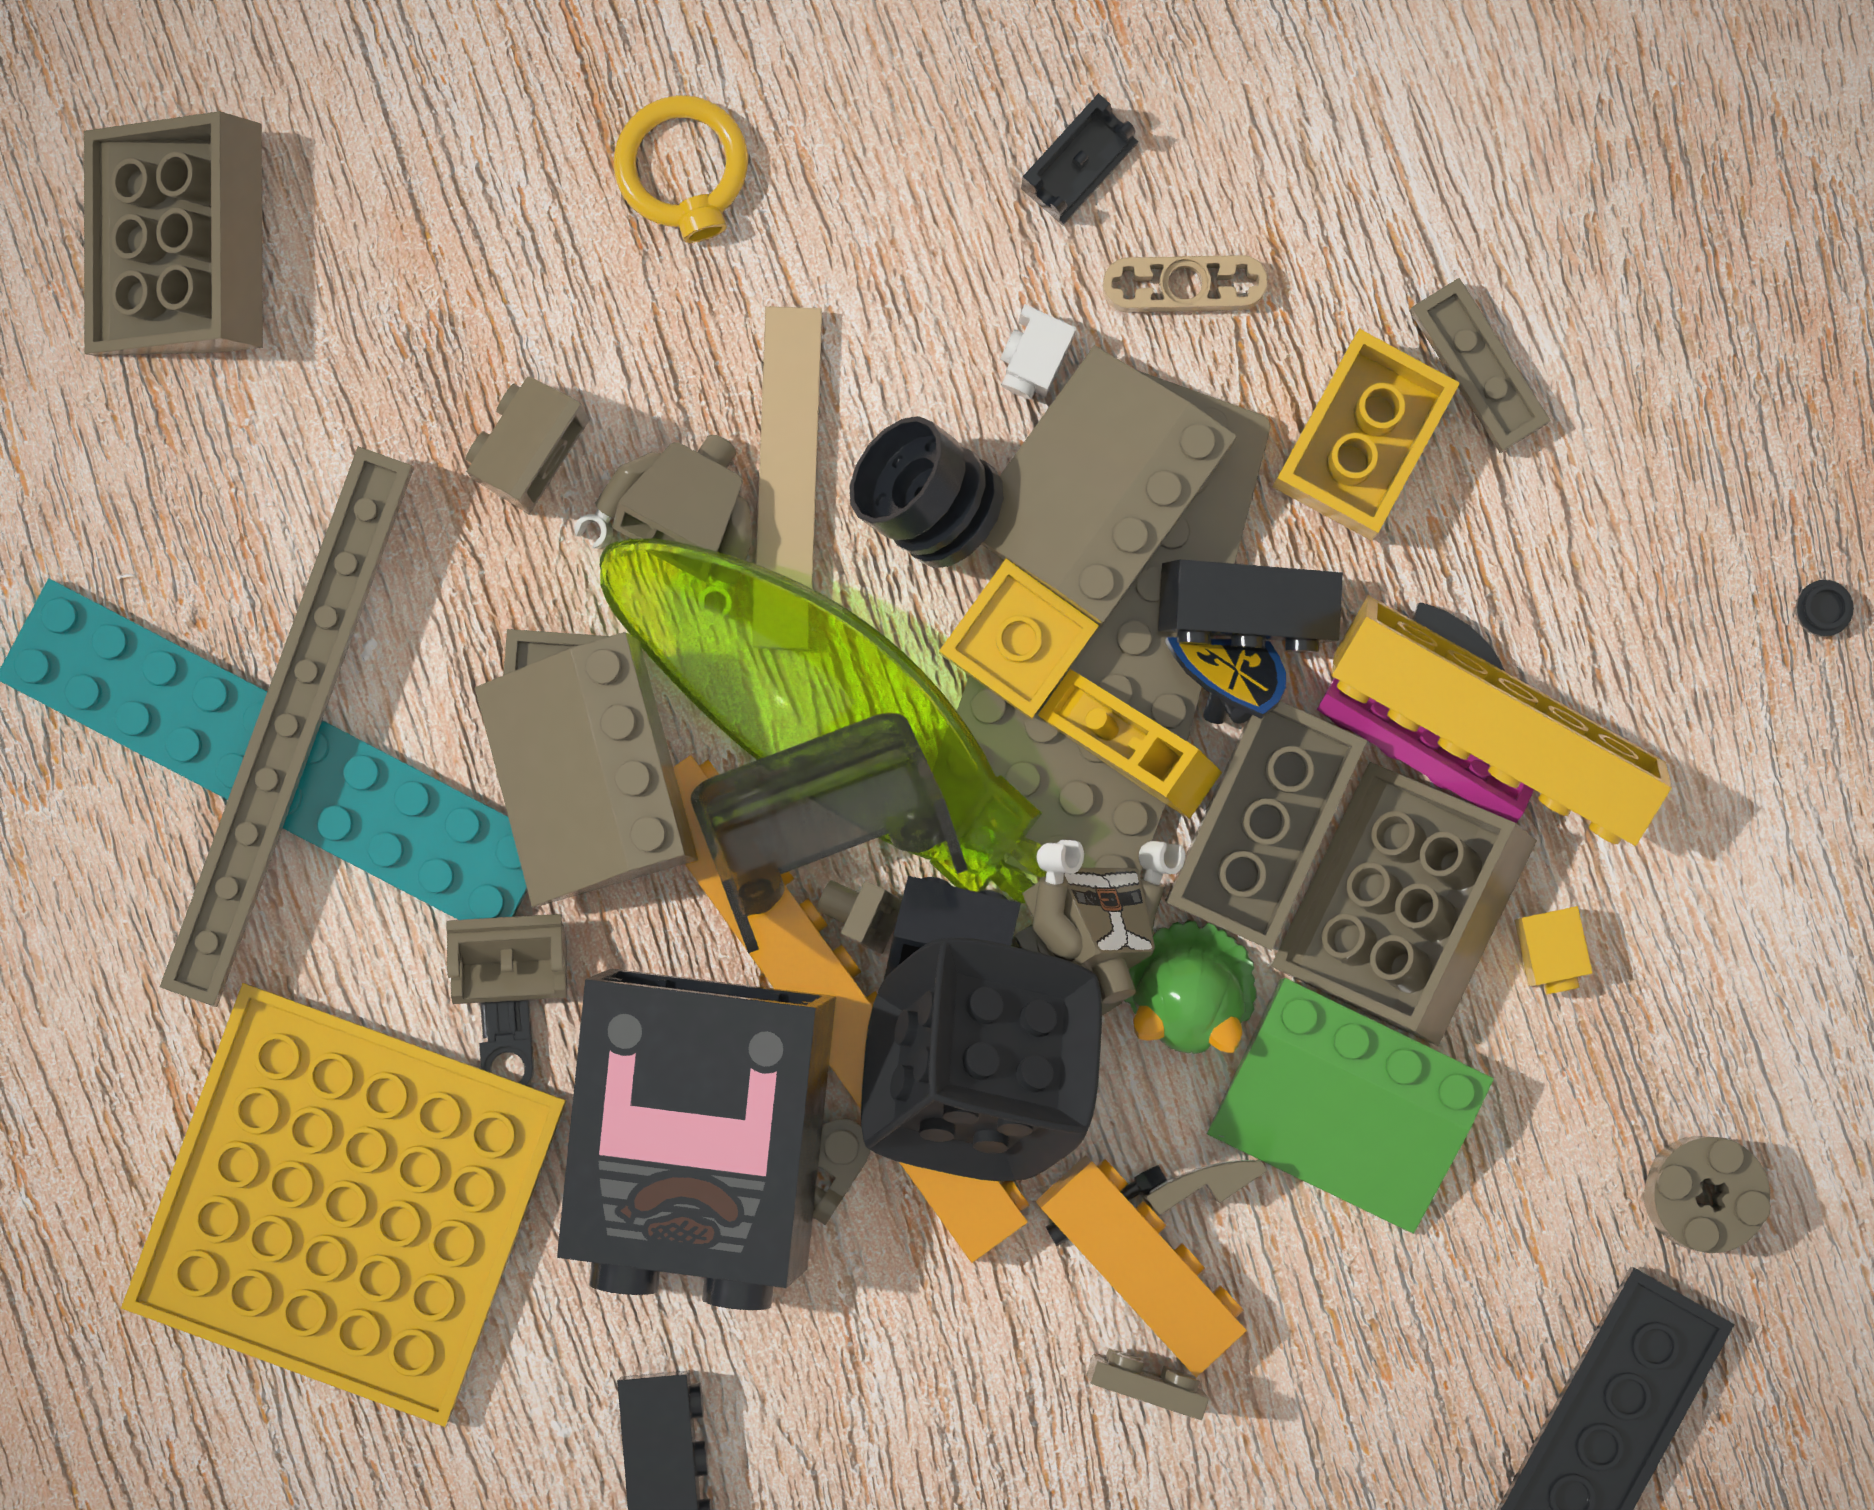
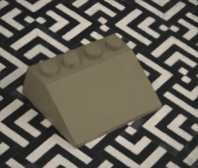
[84,111,263,356]
[981,345,1237,629]
[474,632,698,908]
[1271,762,1537,1046]

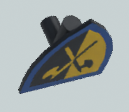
[1165,637,1286,724]

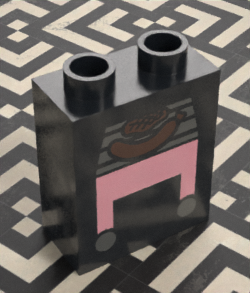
[557,969,836,1310]

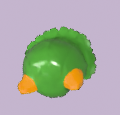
[1124,920,1257,1054]

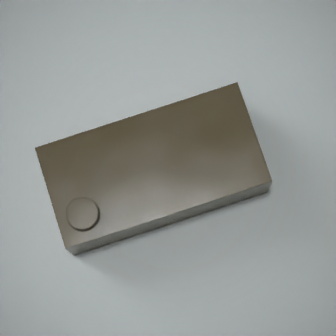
[1165,701,1367,951]

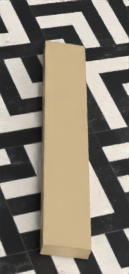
[753,306,822,648]

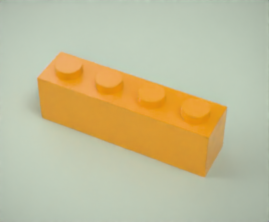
[1035,1155,1247,1378]

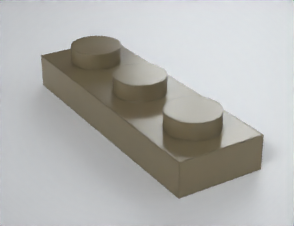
[1409,278,1551,453]

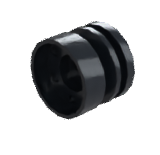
[849,416,1004,568]

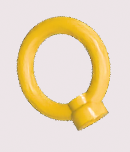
[614,95,748,243]

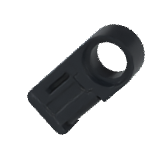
[479,1000,534,1086]

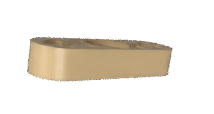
[1102,255,1268,313]

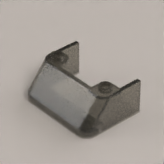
[691,713,968,953]

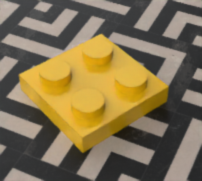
[939,559,1099,720]

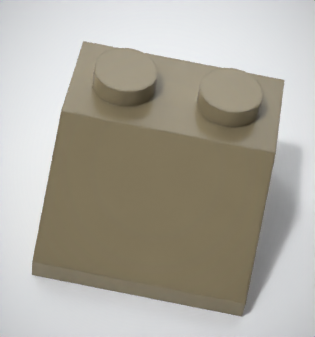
[466,376,590,515]

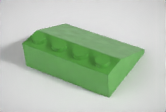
[1206,978,1494,1234]

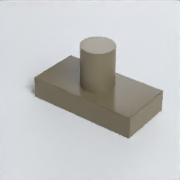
[817,880,902,954]

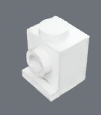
[1000,304,1076,399]

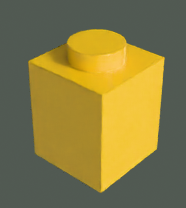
[1514,906,1593,995]

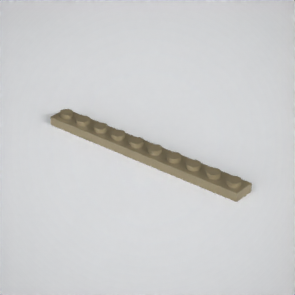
[159,446,414,1007]

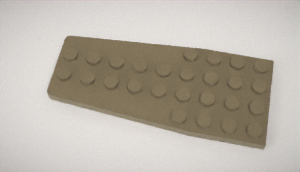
[913,370,1271,878]

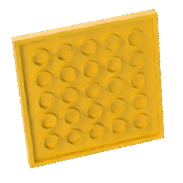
[121,983,567,1427]

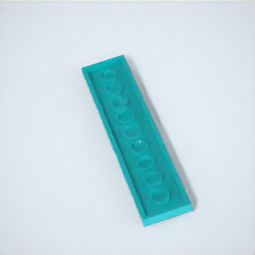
[0,578,528,920]

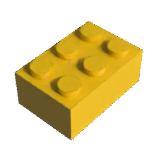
[1272,328,1460,541]

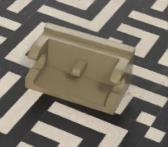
[446,914,567,1004]

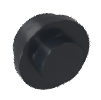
[1795,580,1854,637]

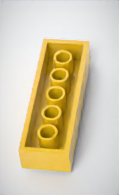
[1332,595,1672,846]

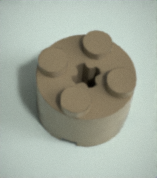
[1643,1136,1771,1253]

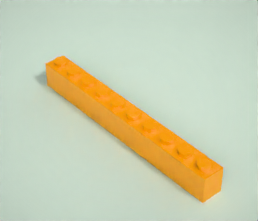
[673,755,1029,1263]

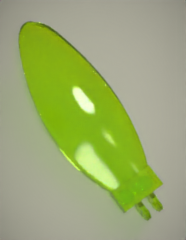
[599,538,1047,903]

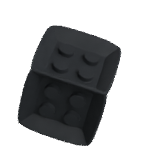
[861,938,1102,1181]

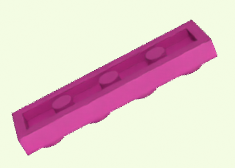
[1317,678,1534,823]

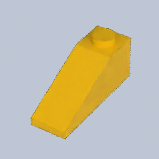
[1038,669,1222,819]

